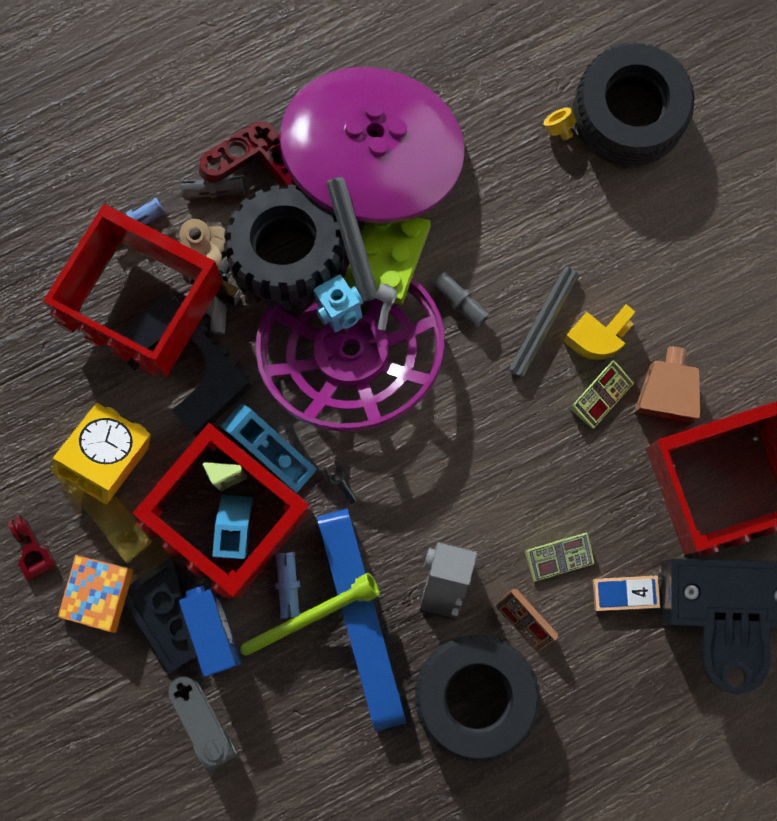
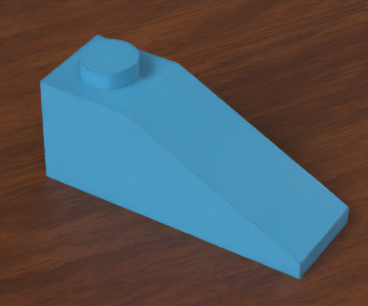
[220,403,317,493]

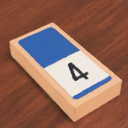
[593,575,660,611]

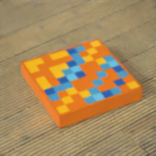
[58,555,134,633]

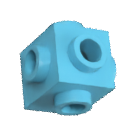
[313,274,363,333]

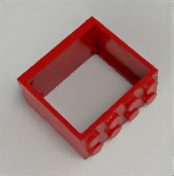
[43,203,224,378]
[646,401,777,558]
[133,423,312,599]

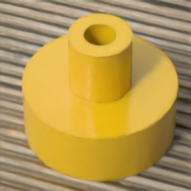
[544,108,576,140]

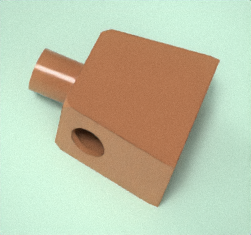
[634,346,700,423]

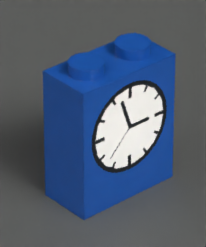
[179,586,242,677]

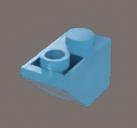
[213,495,254,560]

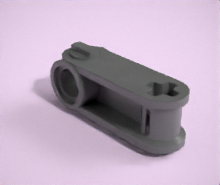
[168,677,238,773]

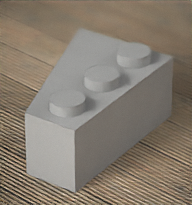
[419,542,477,619]

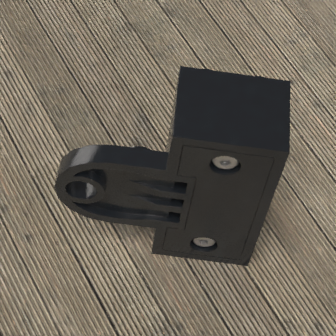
[661,559,777,694]

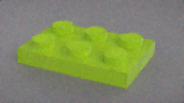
[344,217,431,305]

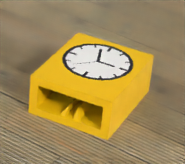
[52,403,151,505]

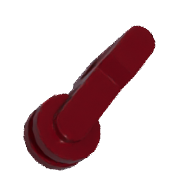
[8,515,57,582]

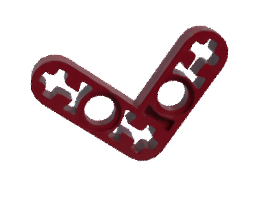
[198,121,302,191]

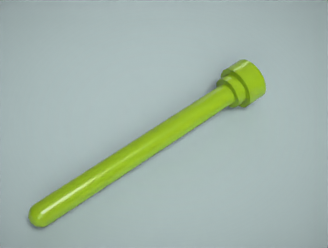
[240,573,380,655]

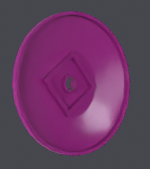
[280,67,464,223]

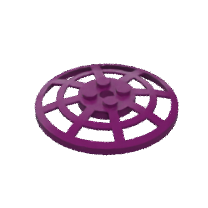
[256,260,445,432]

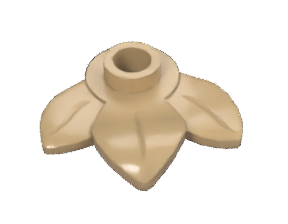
[179,219,226,272]

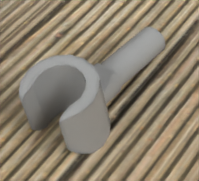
[375,284,397,330]

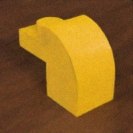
[563,304,635,360]

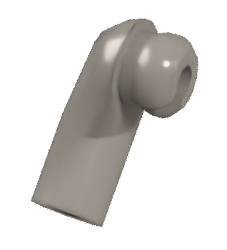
[205,296,227,335]

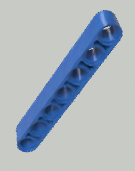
[317,508,406,732]

